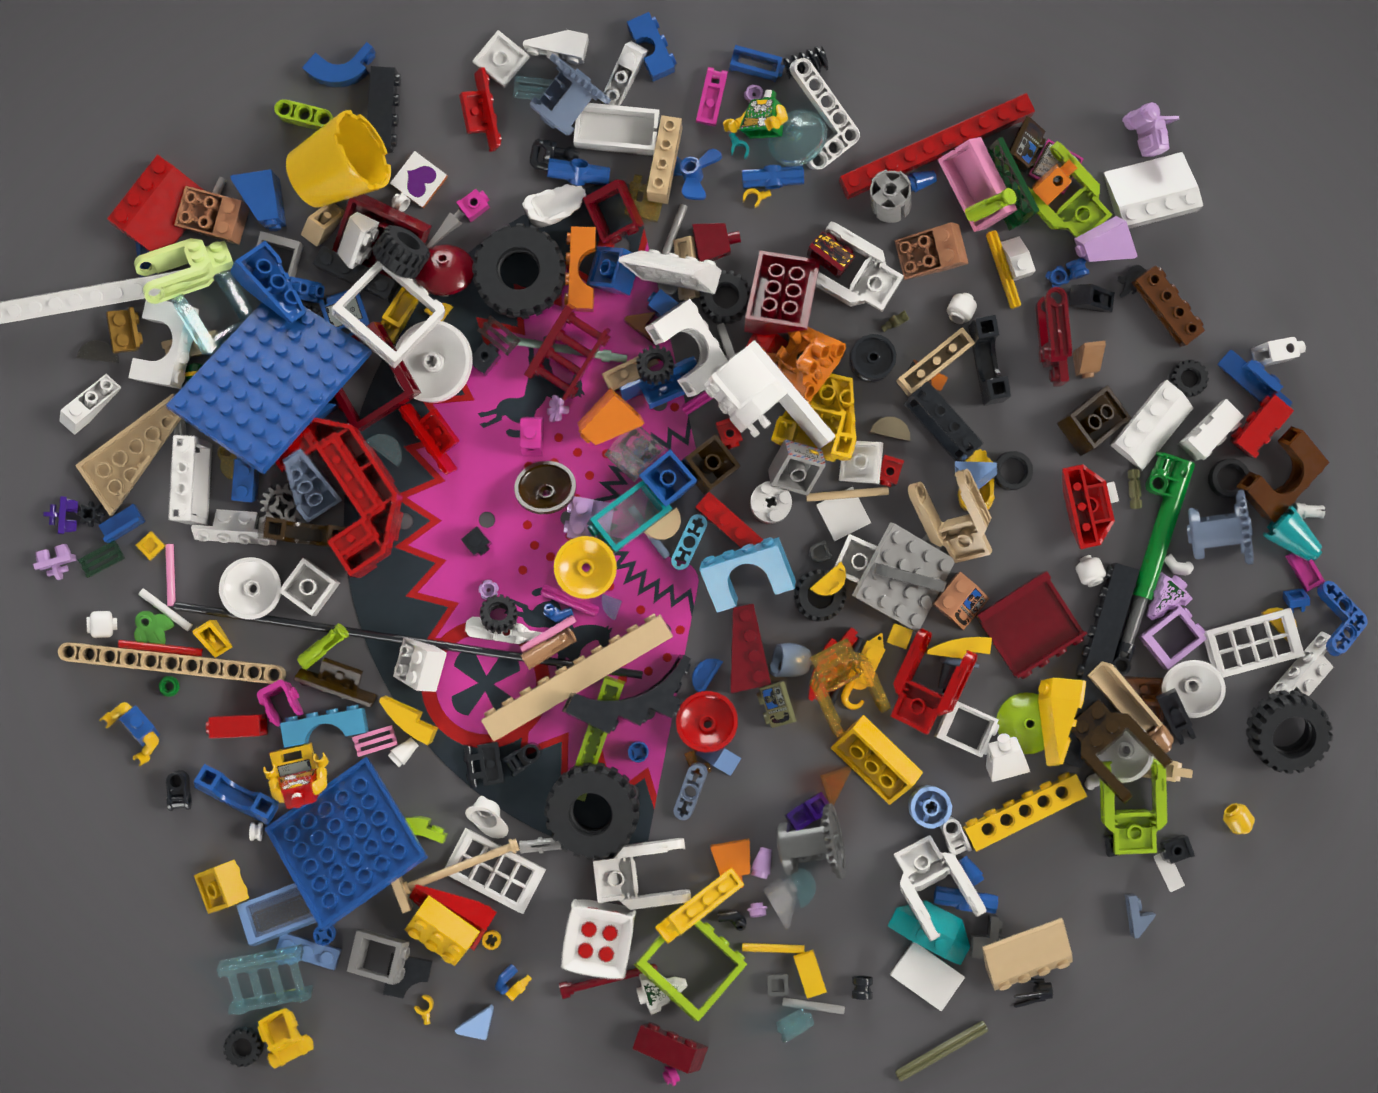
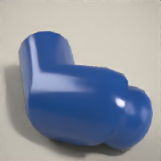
[543,604,574,622]

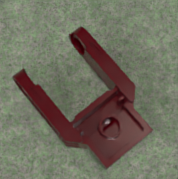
[1035,287,1072,387]

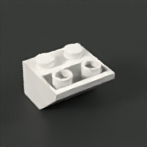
[337,212,379,269]
[393,638,447,692]

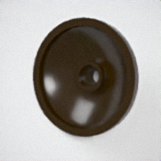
[514,461,576,514]

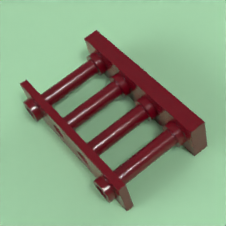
[524,304,611,401]

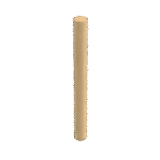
[806,487,889,502]

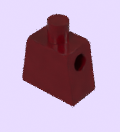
[692,223,741,262]

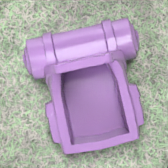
[1122,102,1179,157]

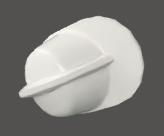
[465,796,508,838]

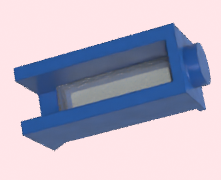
[729,45,784,82]

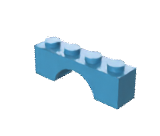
[280,705,369,748]

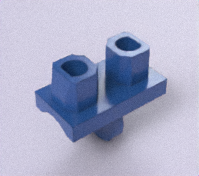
[289,276,325,303]

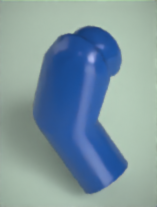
[495,964,518,995]

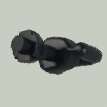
[530,139,580,171]

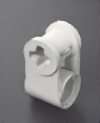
[940,817,972,856]

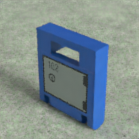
[318,289,370,336]

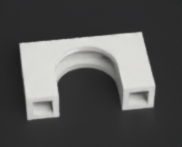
[645,299,728,397]
[128,301,199,389]

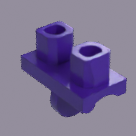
[43,496,78,534]

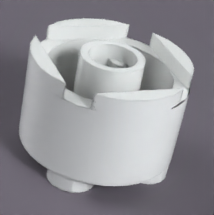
[750,481,792,524]

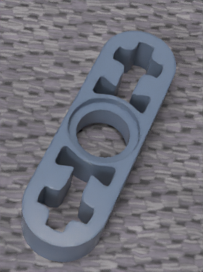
[674,762,708,820]

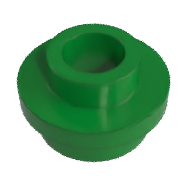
[159,676,180,697]

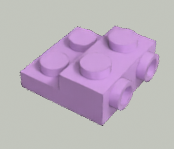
[564,496,614,539]

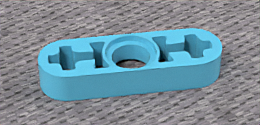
[671,514,707,570]

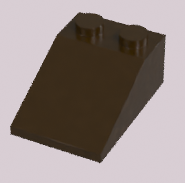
[1056,385,1131,456]

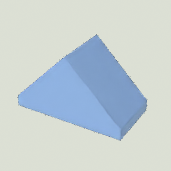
[455,1004,494,1040]

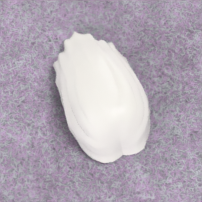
[522,184,587,228]

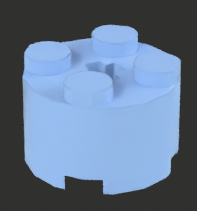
[908,785,952,828]

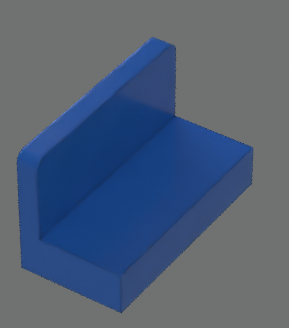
[98,504,146,543]

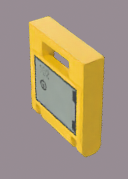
[269,742,318,779]

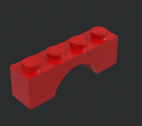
[695,492,763,549]

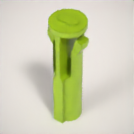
[964,188,1016,222]
[297,623,349,670]

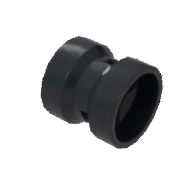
[852,976,873,1000]

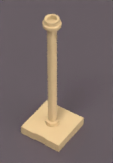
[391,838,520,913]

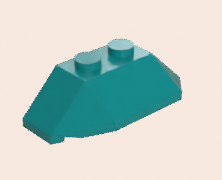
[887,900,970,965]

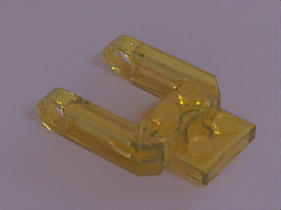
[810,638,891,738]

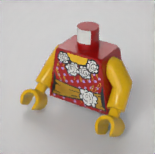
[263,752,329,809]

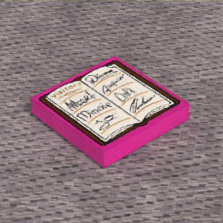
[1028,139,1084,195]

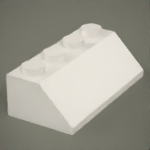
[1110,380,1194,471]

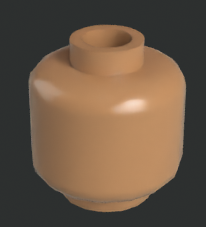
[1147,725,1174,753]

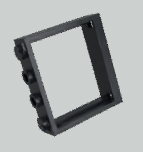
[904,381,984,461]

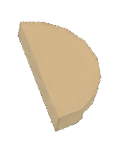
[644,508,681,540]

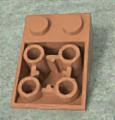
[174,186,250,245]
[895,222,969,280]

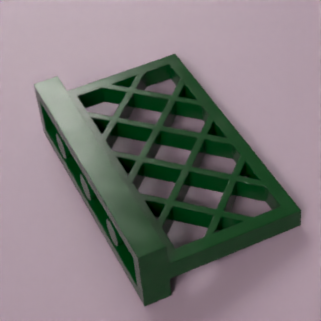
[987,137,1040,231]

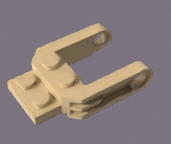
[908,469,992,563]

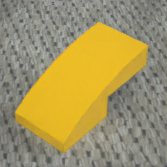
[794,950,827,999]

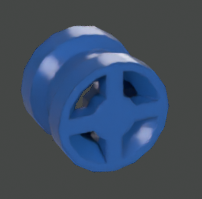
[1065,258,1090,280]
[313,925,336,946]

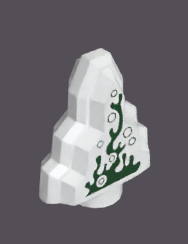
[636,974,688,1015]

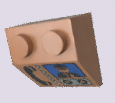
[933,572,989,630]

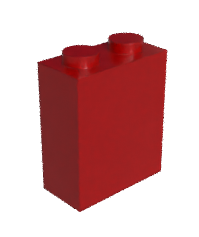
[206,714,268,738]

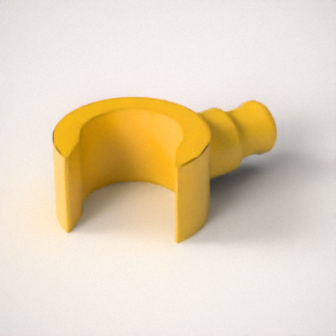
[743,188,771,208]
[505,975,532,1001]
[414,994,434,1025]

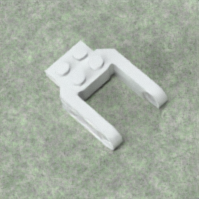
[816,222,904,312]
[894,835,986,941]
[593,838,691,910]

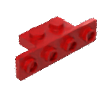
[459,67,501,152]
[399,404,460,475]

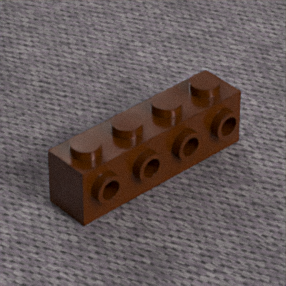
[1131,265,1205,347]

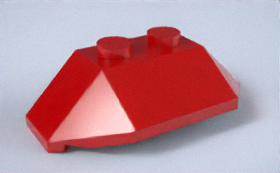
[1062,464,1115,549]

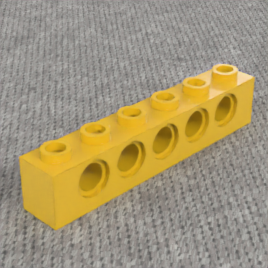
[962,771,1087,852]

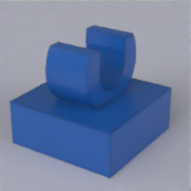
[1283,588,1310,613]

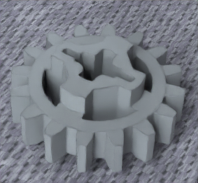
[260,483,302,522]

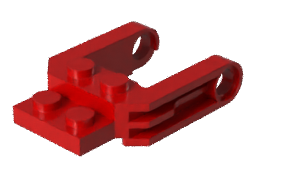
[890,628,977,734]

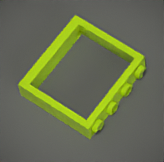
[634,920,747,1022]

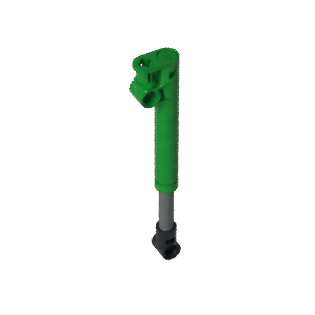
[1112,452,1195,675]

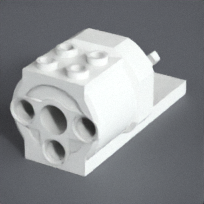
[704,340,836,449]

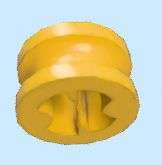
[482,930,502,950]

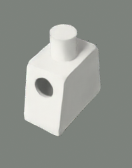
[1251,337,1306,366]
[986,734,1030,782]

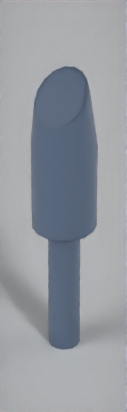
[940,656,979,668]

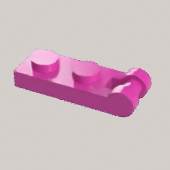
[696,67,728,127]

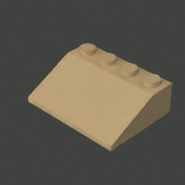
[982,918,1072,991]

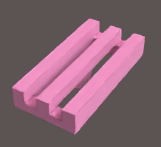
[352,725,398,757]

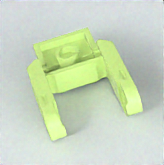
[134,238,234,304]

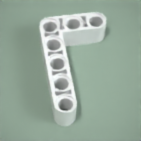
[790,58,860,169]

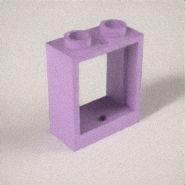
[1138,606,1207,669]

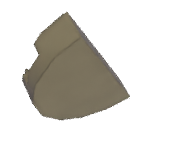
[869,416,910,442]

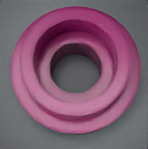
[662,1066,680,1086]

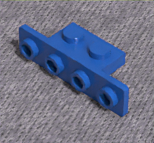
[1217,350,1292,407]
[619,356,697,409]

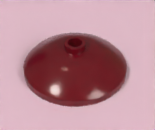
[414,245,474,295]

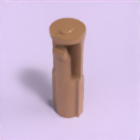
[521,627,577,670]

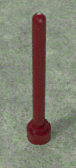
[559,964,658,999]

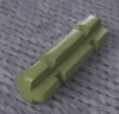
[1128,469,1142,509]

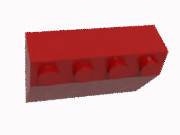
[107,154,205,252]

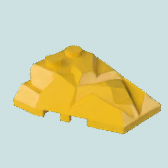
[771,373,857,462]

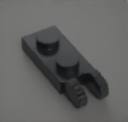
[1156,688,1196,745]

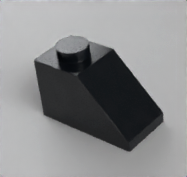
[1069,284,1115,313]

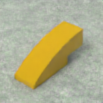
[381,286,419,344]
[925,637,992,659]
[379,695,438,745]

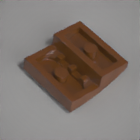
[1123,676,1164,722]

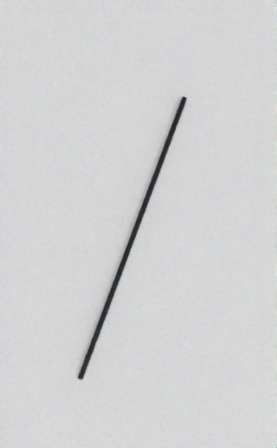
[174,602,643,679]

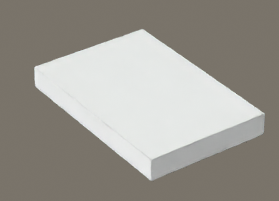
[890,941,965,1012]

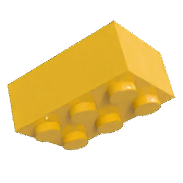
[404,896,480,966]

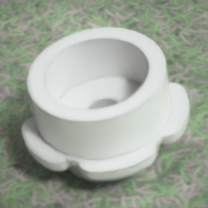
[392,193,410,212]

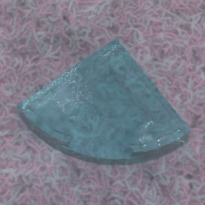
[602,594,622,620]

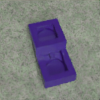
[785,792,829,831]

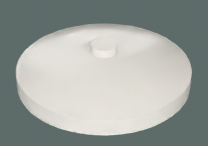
[394,321,472,403]

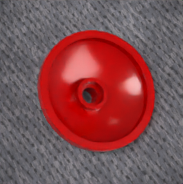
[676,691,738,753]

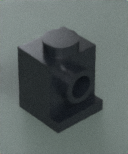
[1159,835,1195,864]

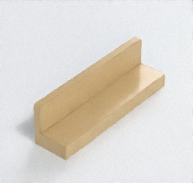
[1087,662,1163,732]

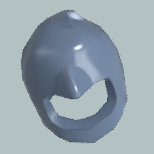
[770,643,812,677]

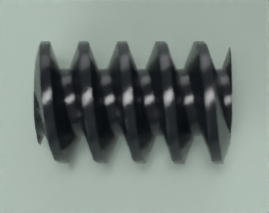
[783,46,828,81]

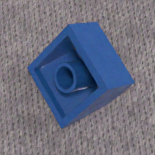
[586,246,636,295]
[639,449,697,507]

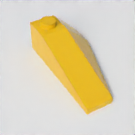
[1038,678,1086,766]

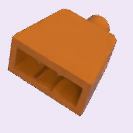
[1032,159,1077,206]
[710,838,750,888]

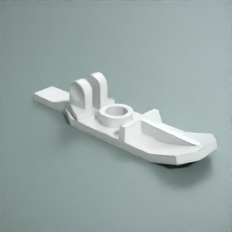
[465,616,543,644]

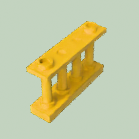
[655,868,744,944]

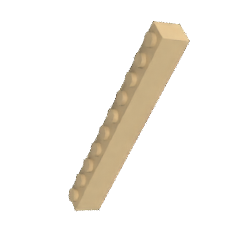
[481,613,673,742]

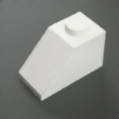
[1001,236,1036,281]

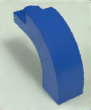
[302,42,376,88]

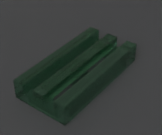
[78,540,125,578]

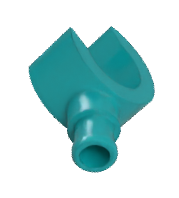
[729,133,749,160]

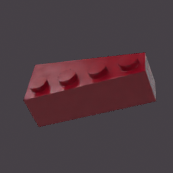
[730,603,771,693]

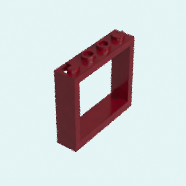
[335,322,421,431]

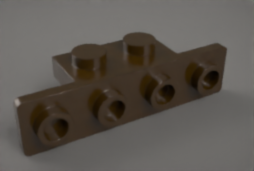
[294,657,378,707]

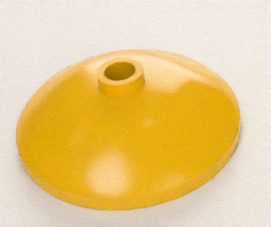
[554,536,617,599]

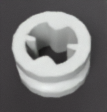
[249,822,264,841]

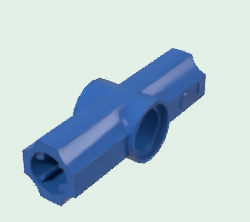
[547,158,610,186]
[742,165,804,189]
[933,885,998,914]

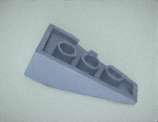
[283,448,342,523]

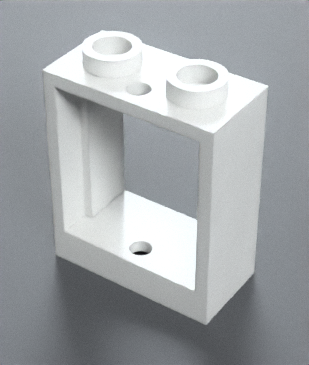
[934,702,999,757]

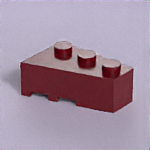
[632,1022,708,1074]

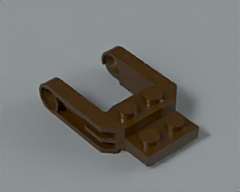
[1070,699,1172,804]

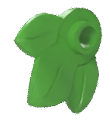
[134,611,175,645]

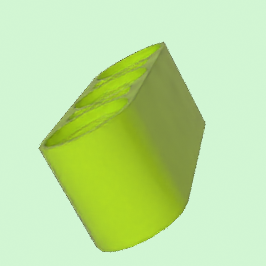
[274,99,334,130]

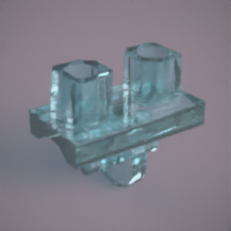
[776,1009,814,1042]

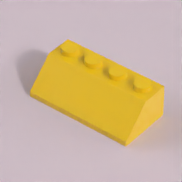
[830,715,923,805]

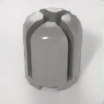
[870,170,912,223]

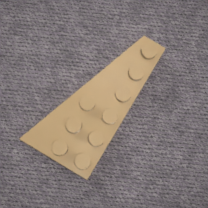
[75,394,182,516]

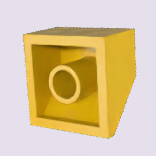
[194,859,249,914]

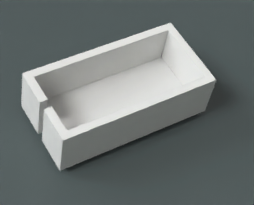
[573,103,660,156]

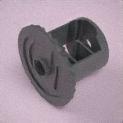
[777,803,846,879]

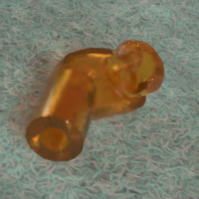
[684,750,712,775]

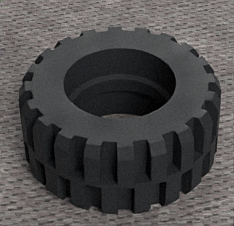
[1246,690,1333,774]

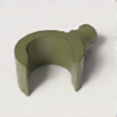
[881,310,910,332]

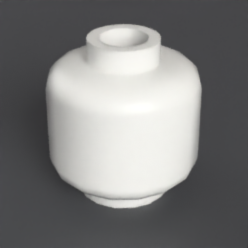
[947,293,977,324]
[1076,555,1106,587]
[87,611,117,638]

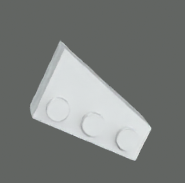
[1178,399,1244,461]

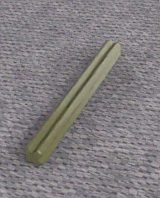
[895,1021,988,1081]

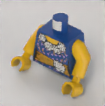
[99,702,160,766]

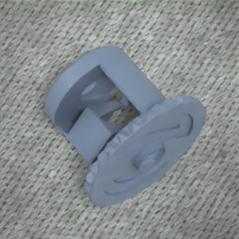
[529,53,612,136]
[1186,490,1253,564]

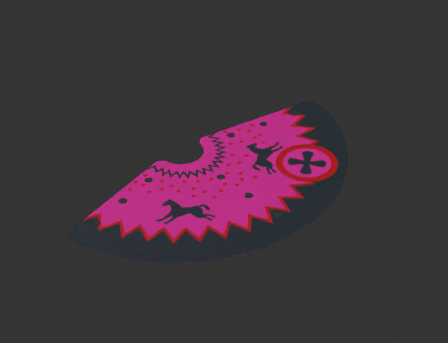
[344,181,699,859]

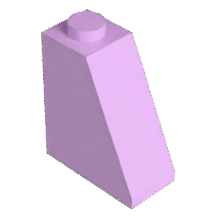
[1074,216,1138,262]

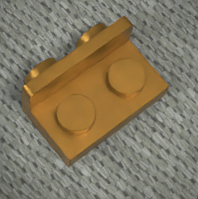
[106,307,143,353]

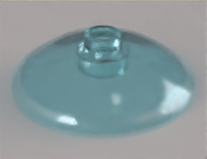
[768,109,827,166]

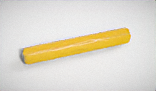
[986,230,1021,309]

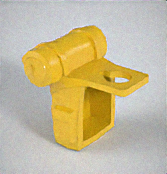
[258,1008,314,1069]

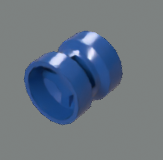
[628,741,649,762]

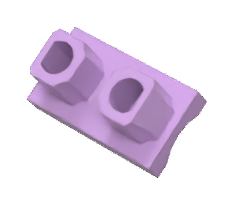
[33,544,77,580]

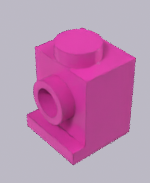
[456,189,490,222]

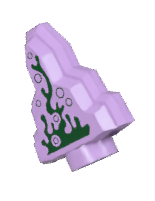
[1146,572,1193,620]

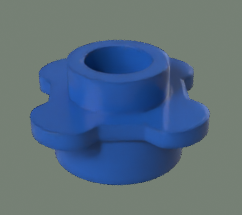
[1046,265,1070,288]

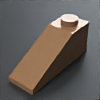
[1072,341,1106,379]

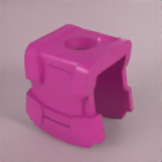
[257,680,304,727]

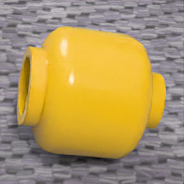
[1223,803,1255,835]

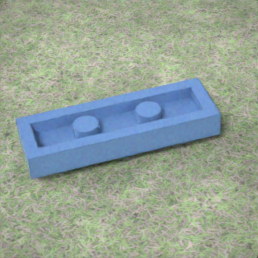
[275,933,342,970]

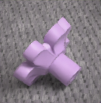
[547,395,569,422]

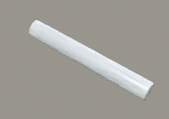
[138,588,193,632]

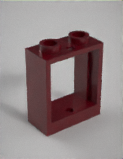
[583,179,644,245]

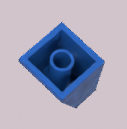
[230,169,287,231]

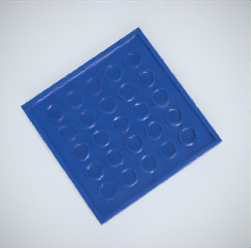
[264,757,428,931]

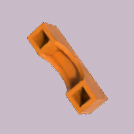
[564,226,597,312]

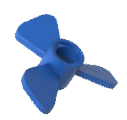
[673,149,722,200]

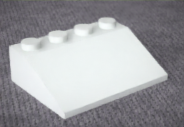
[1103,152,1203,229]
[619,249,722,294]

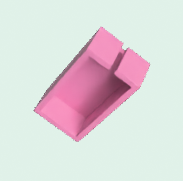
[938,137,1018,232]

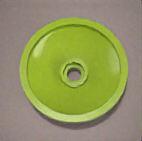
[996,692,1044,754]

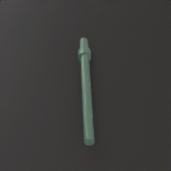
[505,335,627,363]

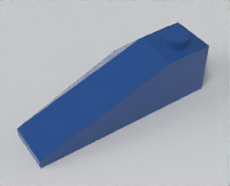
[229,241,306,324]

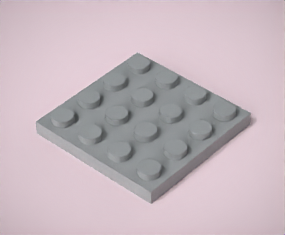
[852,522,955,632]

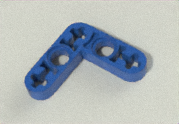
[1317,581,1368,656]

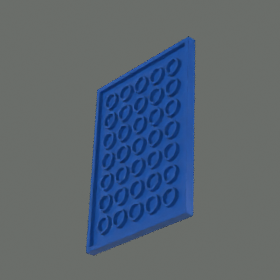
[166,303,372,474]

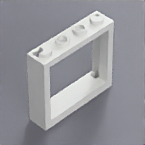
[332,261,445,368]
[169,435,212,525]

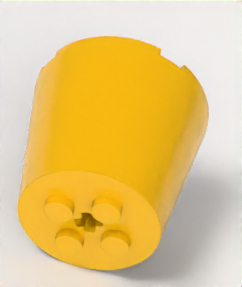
[286,110,391,208]

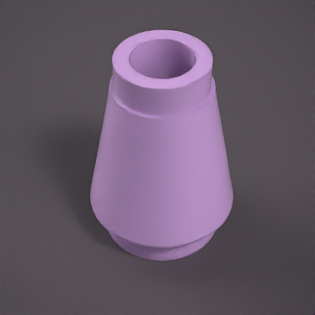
[750,847,772,879]

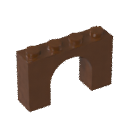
[1236,426,1330,523]

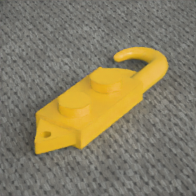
[841,633,886,710]

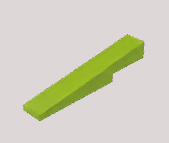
[575,676,625,802]

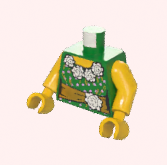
[723,90,788,139]

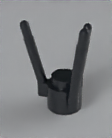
[1014,978,1053,1008]

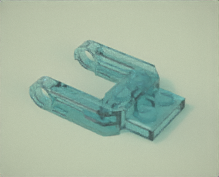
[172,270,253,356]

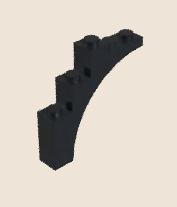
[562,655,691,734]

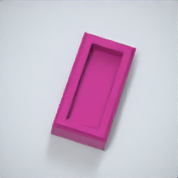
[1285,552,1325,592]

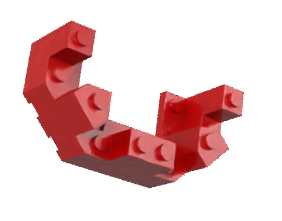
[275,418,403,578]

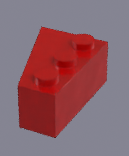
[1230,394,1294,458]

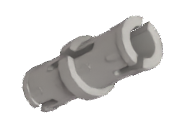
[519,837,562,854]

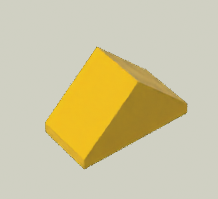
[192,620,232,658]

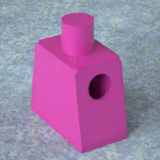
[520,417,543,456]

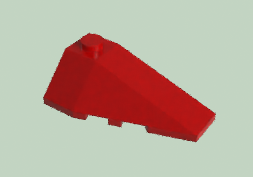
[409,884,497,950]

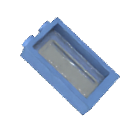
[237,883,316,946]

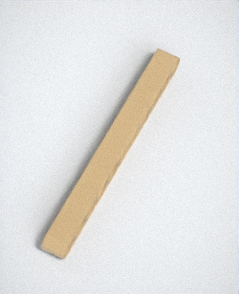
[58,643,286,684]

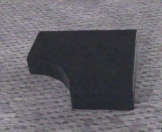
[383,953,433,999]

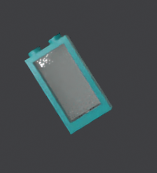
[587,480,673,554]

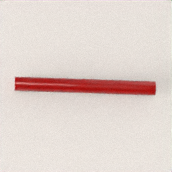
[118,640,203,657]

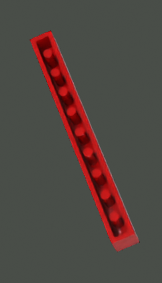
[839,93,1035,200]

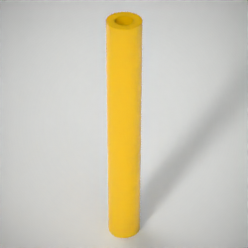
[742,943,804,953]

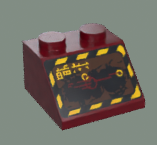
[807,231,855,279]

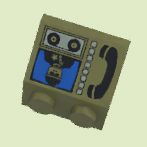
[756,681,796,728]

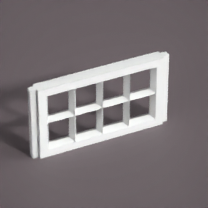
[1204,608,1305,678]
[445,828,546,914]

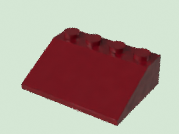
[332,194,432,283]
[745,250,820,335]

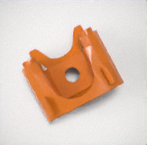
[762,327,846,402]

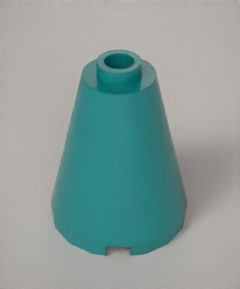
[1263,505,1322,561]

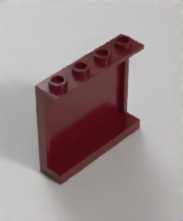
[975,571,1088,679]

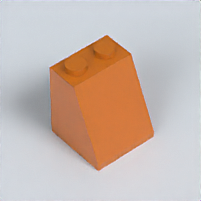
[577,387,645,445]

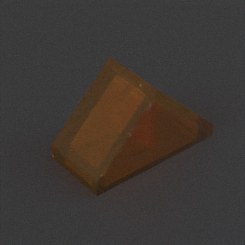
[819,766,852,805]

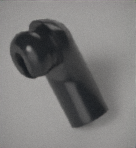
[718,910,747,931]

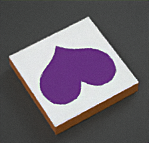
[390,151,448,209]

